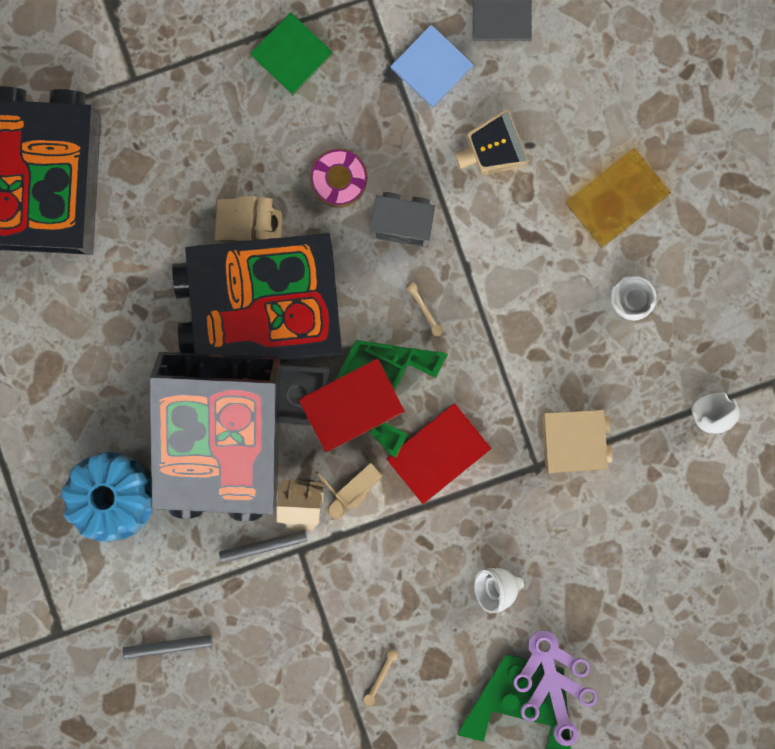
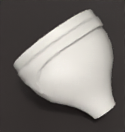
[474,568,524,613]

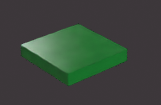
[250,12,333,96]

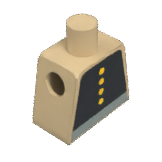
[454,109,529,176]

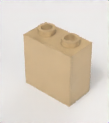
[542,410,612,473]

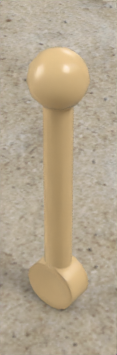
[406,282,443,337]
[363,650,398,707]

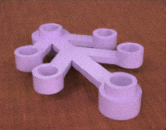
[513,630,598,746]

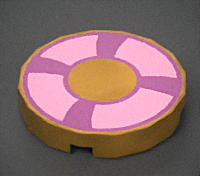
[310,148,368,208]

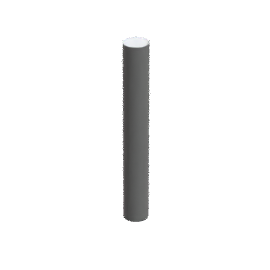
[219,530,308,563]
[123,635,213,659]

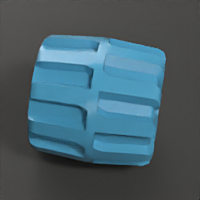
[60,451,153,542]

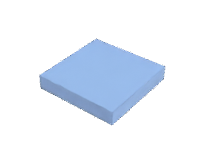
[391,25,473,108]

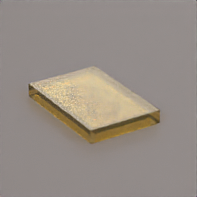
[565,148,671,249]

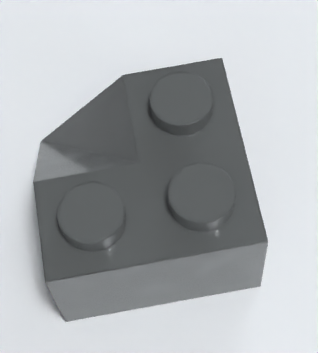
[370,192,435,248]

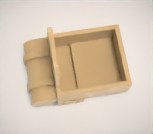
[215,196,282,243]
[316,463,383,519]
[277,479,324,531]

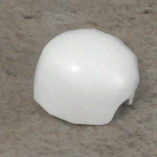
[611,276,657,321]
[691,392,739,434]

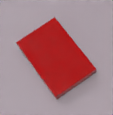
[299,359,405,453]
[386,403,492,504]

